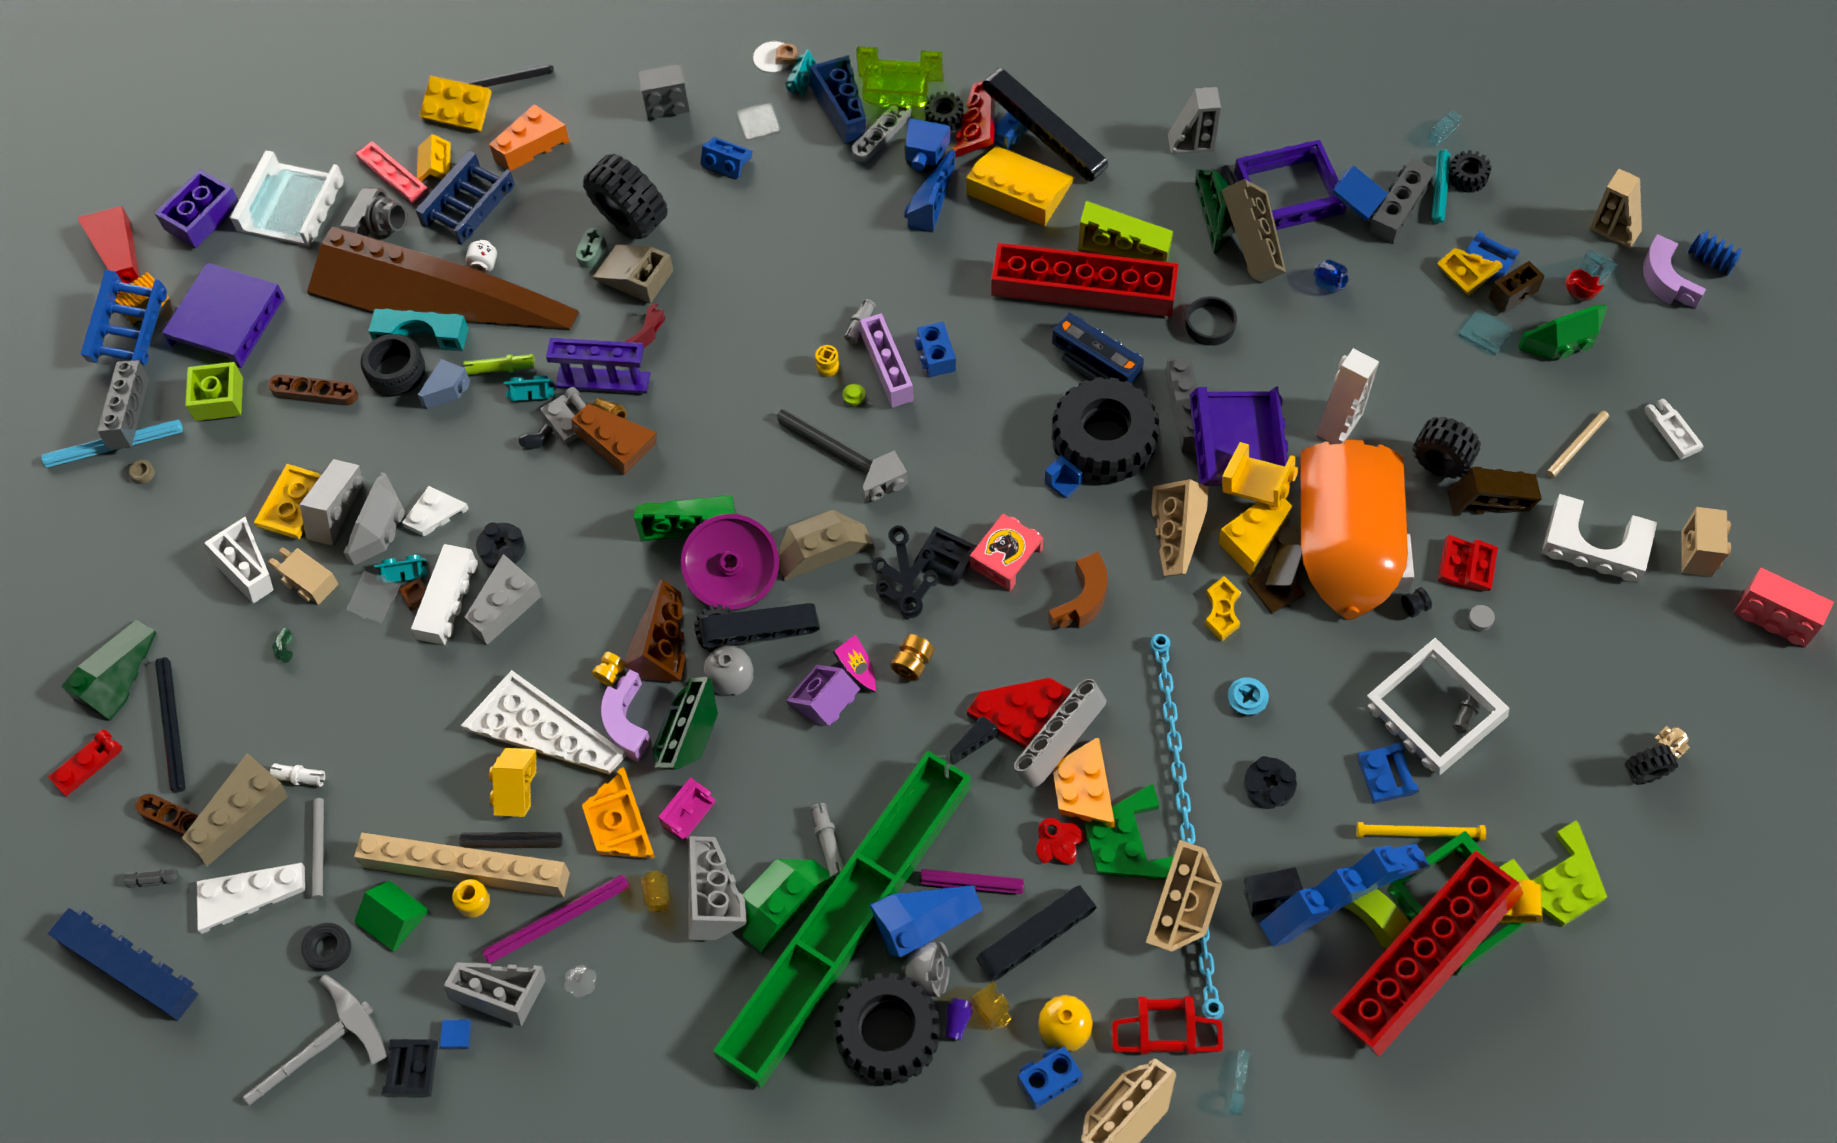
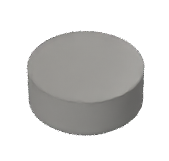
[1468,605,1495,631]

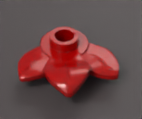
[1036,818,1085,865]

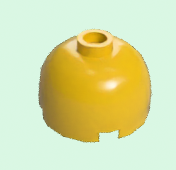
[1038,995,1093,1052]

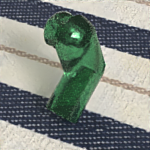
[272,628,294,663]

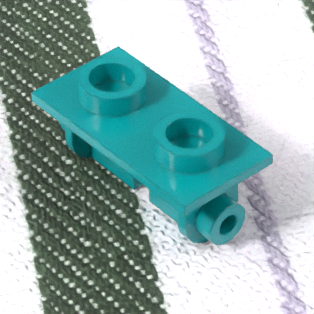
[786,49,817,96]
[504,376,555,402]
[374,555,428,585]

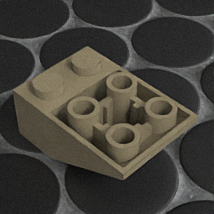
[593,245,674,304]

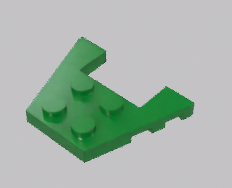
[1084,784,1174,880]

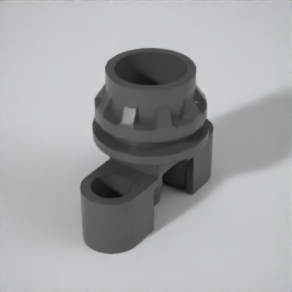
[339,187,407,237]

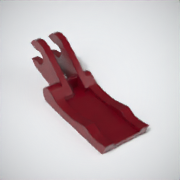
[625,304,665,348]

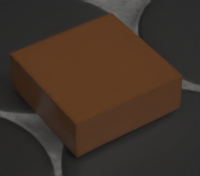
[398,578,426,611]

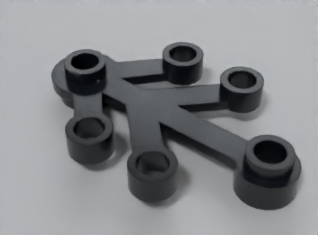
[872,525,939,618]

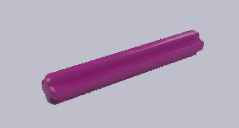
[920,869,1024,894]

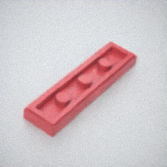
[356,142,429,205]

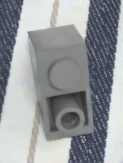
[862,450,908,503]

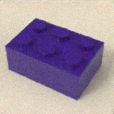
[155,169,239,248]

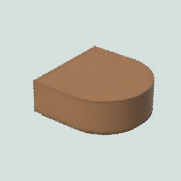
[775,43,798,65]

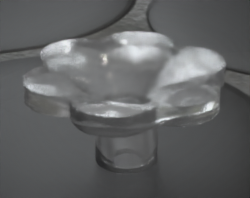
[564,964,597,998]

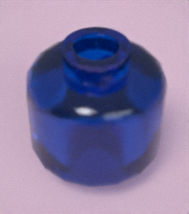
[1314,259,1350,293]

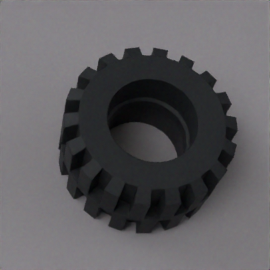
[1412,417,1481,479]

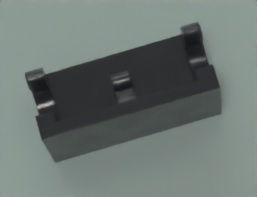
[1244,867,1304,916]

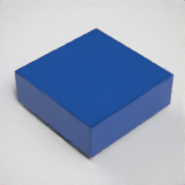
[440,1019,471,1049]

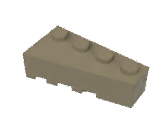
[182,753,288,867]

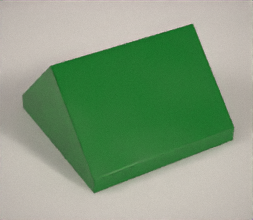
[354,880,429,952]

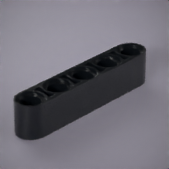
[698,603,820,647]
[976,885,1097,982]

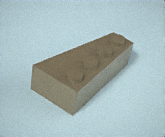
[1222,179,1286,283]

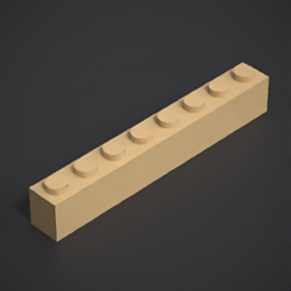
[354,833,570,898]

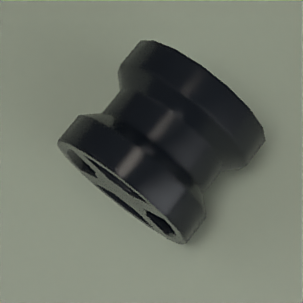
[1401,587,1432,618]

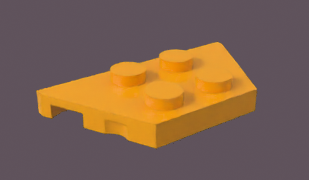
[1053,738,1115,827]
[582,767,655,859]

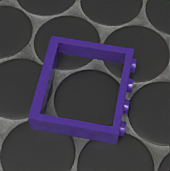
[1234,140,1347,230]

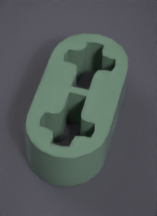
[576,228,605,268]

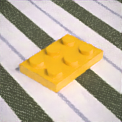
[419,75,492,132]
[254,464,322,540]

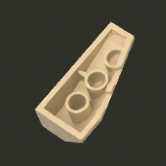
[1151,479,1209,577]

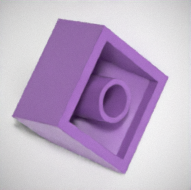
[786,665,860,726]

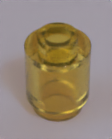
[641,871,671,912]

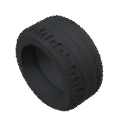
[361,334,425,396]

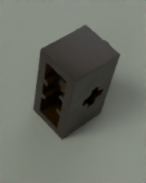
[1489,261,1545,313]

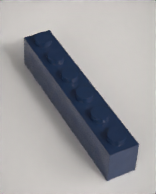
[47,908,199,1021]

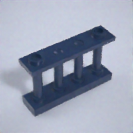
[415,150,515,245]

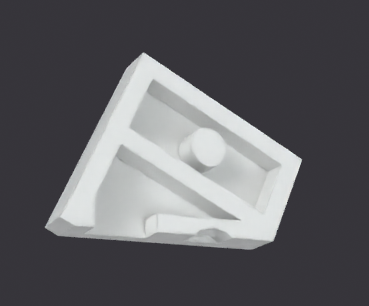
[402,486,469,536]

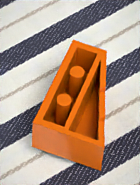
[489,104,570,171]

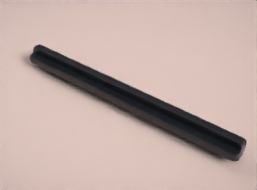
[155,657,186,793]

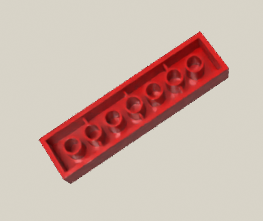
[991,243,1179,317]
[1331,850,1524,1057]

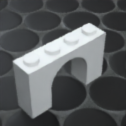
[1541,494,1657,583]

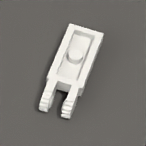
[1644,399,1704,460]

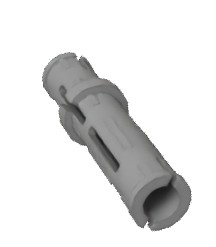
[810,803,844,880]

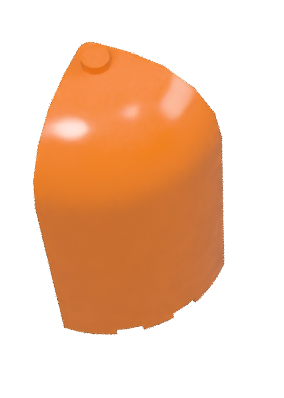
[1300,440,1408,620]

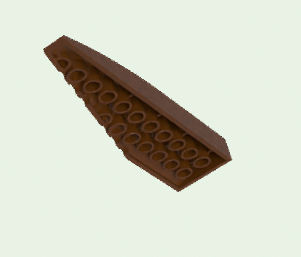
[307,227,579,331]

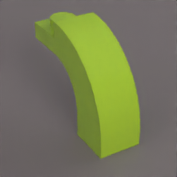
[1344,889,1410,949]

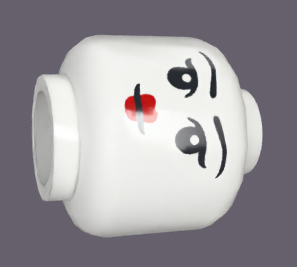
[465,240,497,273]

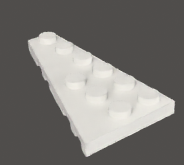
[461,670,626,775]

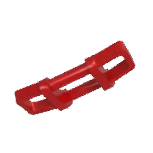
[1112,996,1223,1055]

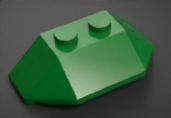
[1518,304,1608,360]
[742,859,831,954]

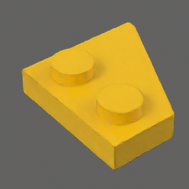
[1437,248,1502,296]

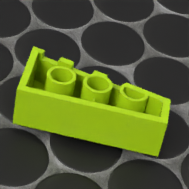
[1078,201,1173,262]

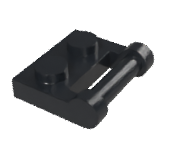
[914,527,977,585]
[381,1039,438,1098]

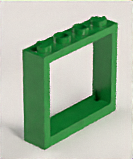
[1387,831,1530,976]

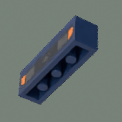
[1052,312,1144,383]

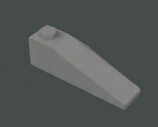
[688,836,746,940]

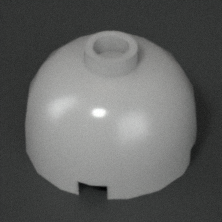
[704,645,754,696]
[902,942,949,997]

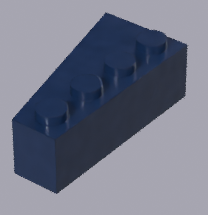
[809,55,866,143]

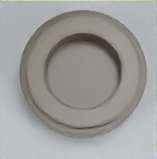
[128,460,155,484]

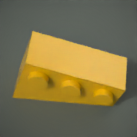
[1218,498,1292,576]

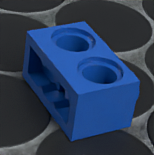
[914,321,956,377]
[1017,1046,1083,1110]

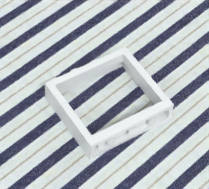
[1367,638,1509,776]

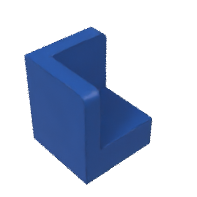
[1044,456,1082,498]

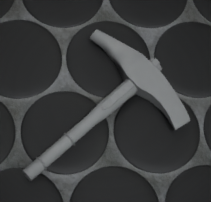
[243,974,387,1105]

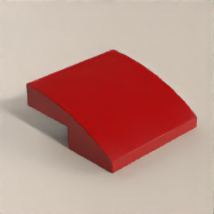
[1438,535,1498,591]

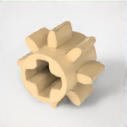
[1654,726,1690,759]

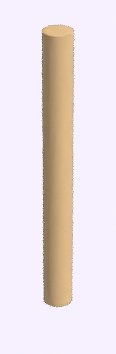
[1546,411,1609,478]

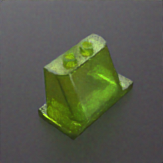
[856,46,944,108]

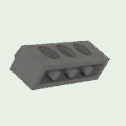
[1368,158,1436,244]
[98,360,149,450]

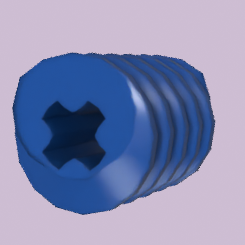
[1687,230,1742,276]

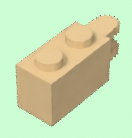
[268,547,339,605]

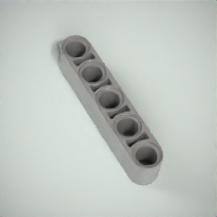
[1014,679,1107,788]

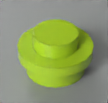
[842,384,866,406]

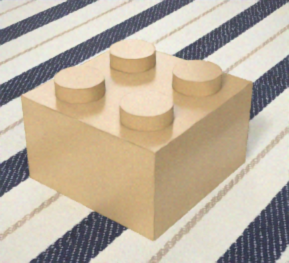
[1682,507,1731,577]

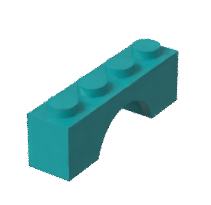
[369,309,469,351]

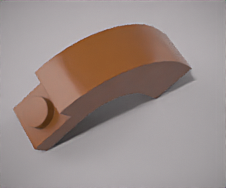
[1048,552,1108,630]

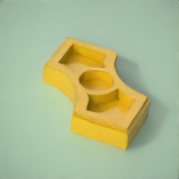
[1204,576,1241,642]

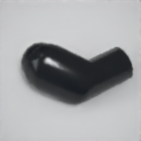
[518,424,553,448]

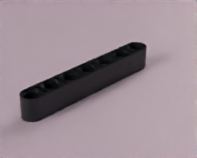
[982,68,1108,182]

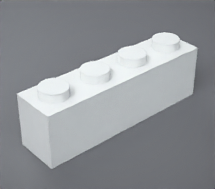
[411,544,478,645]

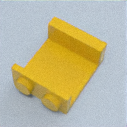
[1222,442,1298,507]

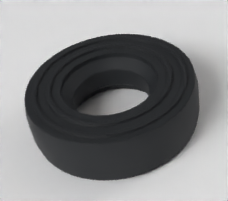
[301,923,351,972]

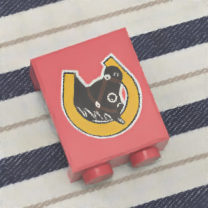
[970,514,1043,591]

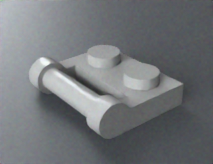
[540,387,586,445]

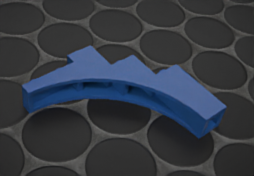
[1260,843,1430,947]

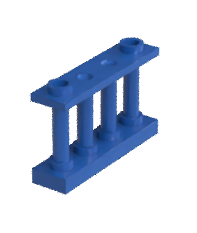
[81,269,167,367]

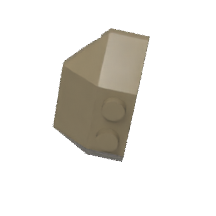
[778,510,874,581]

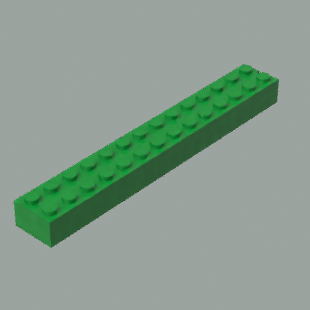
[713,750,971,1089]

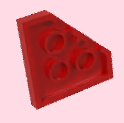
[967,678,1071,749]

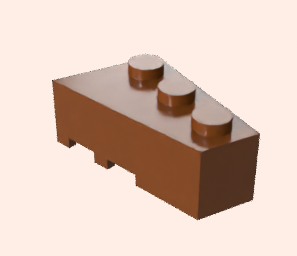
[572,403,657,475]

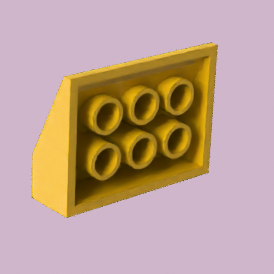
[966,146,1075,226]

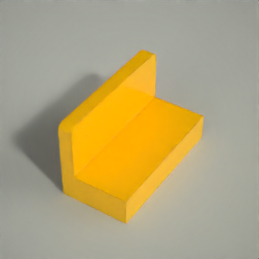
[417,134,451,182]

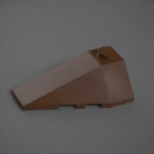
[624,579,685,682]

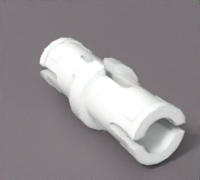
[270,763,325,787]

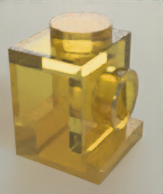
[972,981,1012,1030]

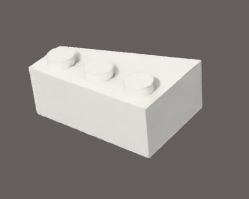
[204,517,274,604]

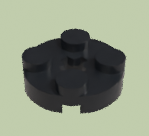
[476,522,526,569]
[1244,756,1297,809]

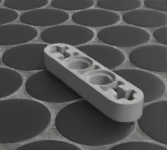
[852,100,912,163]

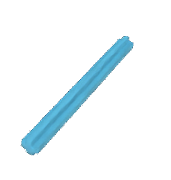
[41,420,183,467]

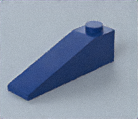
[904,150,955,233]

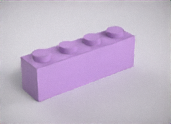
[860,313,914,408]

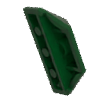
[1194,169,1235,253]
[652,677,718,770]

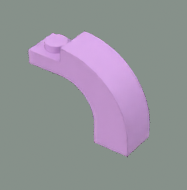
[1643,234,1706,309]
[601,670,651,762]

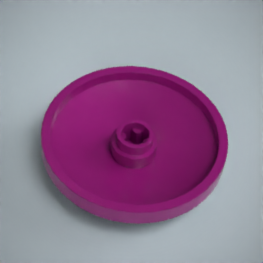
[681,514,779,611]

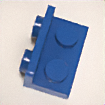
[994,112,1029,150]
[700,137,753,179]

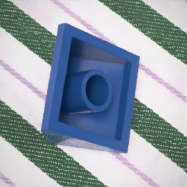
[1331,165,1388,221]

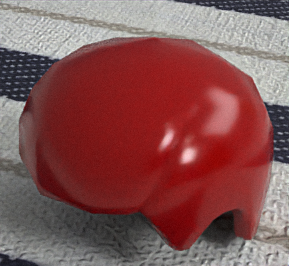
[1565,269,1604,301]

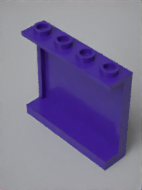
[162,263,285,368]
[1189,386,1288,486]

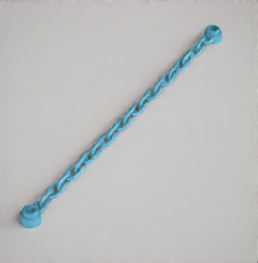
[1150,634,1224,1020]

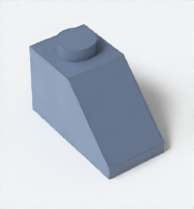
[418,359,470,409]

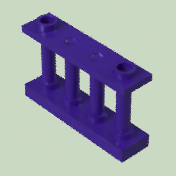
[546,338,651,394]

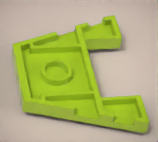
[1499,820,1607,927]

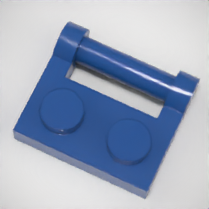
[1465,231,1520,282]
[1357,743,1419,804]

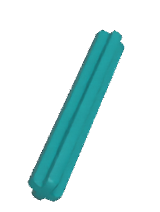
[1431,149,1450,224]

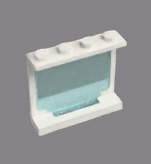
[230,150,344,247]

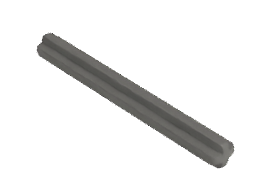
[777,409,873,473]

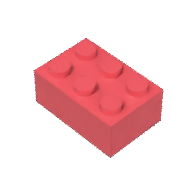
[1734,568,1834,648]

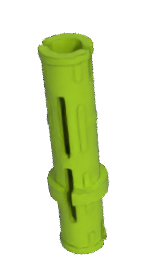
[463,354,535,376]

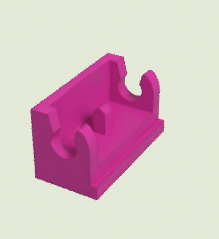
[658,777,716,841]

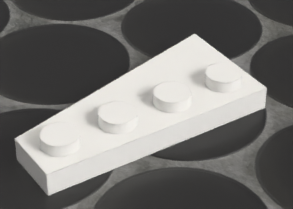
[197,863,306,934]

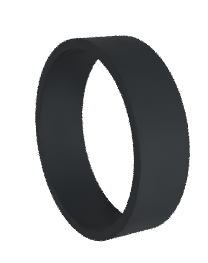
[1185,296,1237,346]

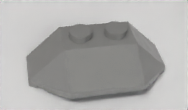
[344,472,405,565]

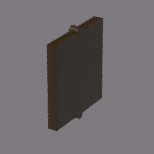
[1247,566,1305,614]

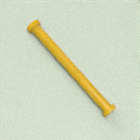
[1356,822,1486,841]

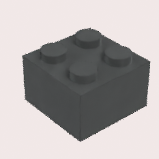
[638,64,690,120]

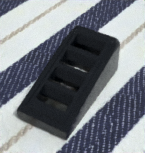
[950,716,998,765]

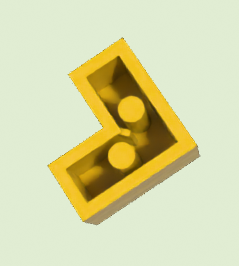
[489,748,536,817]

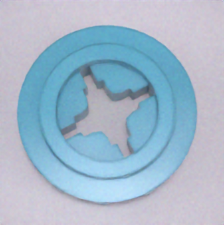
[1227,678,1269,717]

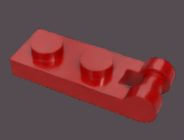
[48,729,122,797]

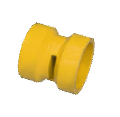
[815,345,840,377]
[592,652,625,686]

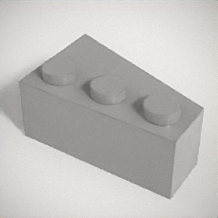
[444,962,546,1027]

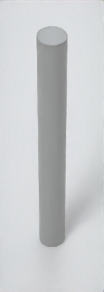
[312,798,324,899]

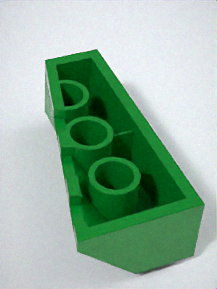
[634,495,735,542]

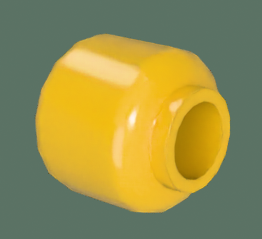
[452,879,490,918]

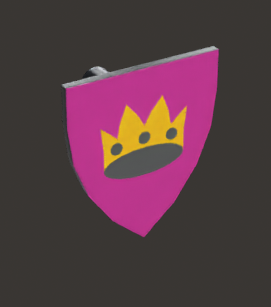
[830,635,876,693]

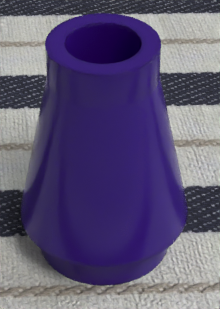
[945,998,974,1041]

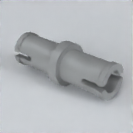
[844,299,876,344]

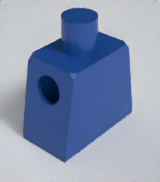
[906,118,950,171]

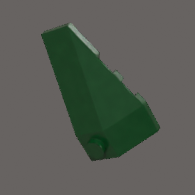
[61,620,156,721]

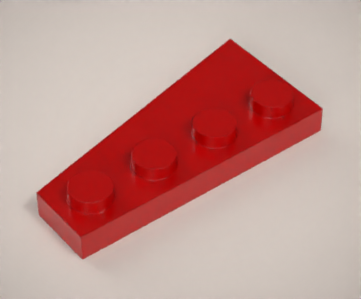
[952,80,995,158]

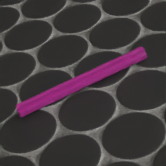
[483,875,629,963]

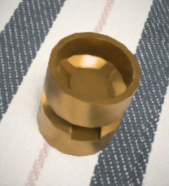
[890,634,935,681]

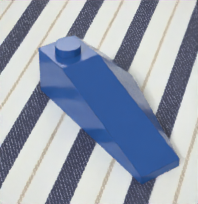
[870,885,983,957]

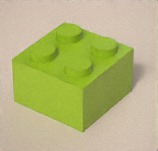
[185,362,243,421]

